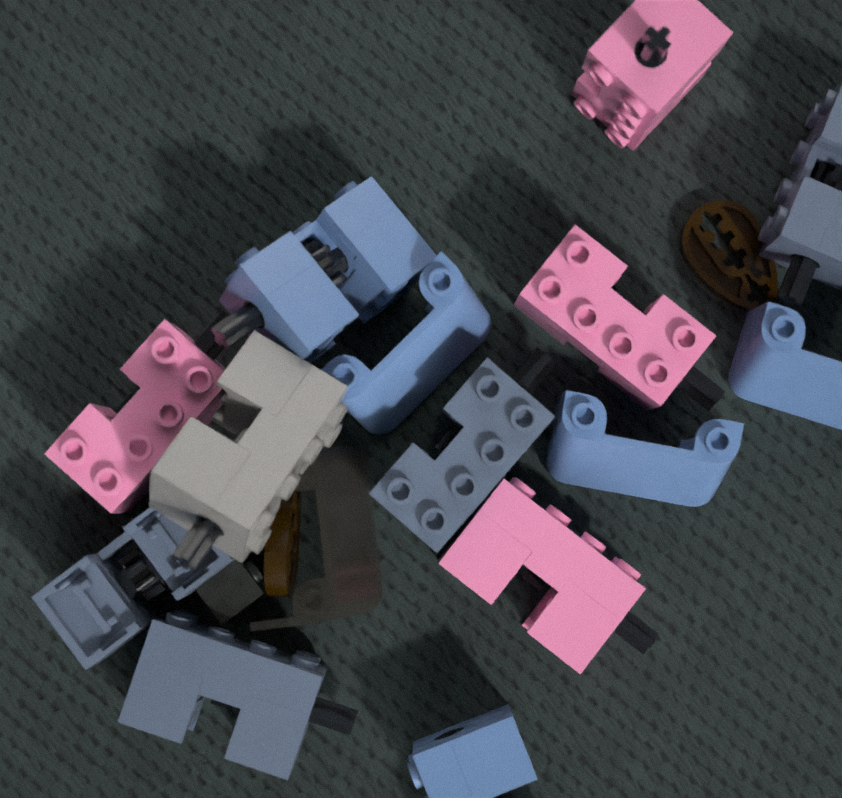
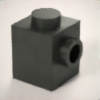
[196,559,266,625]

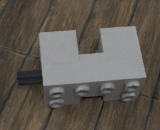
[149,330,348,571]

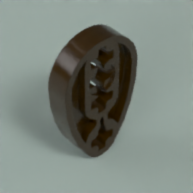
[679,200,778,312]
[264,473,302,597]

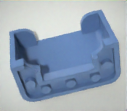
[321,251,492,435]
[728,301,842,430]
[546,390,744,507]

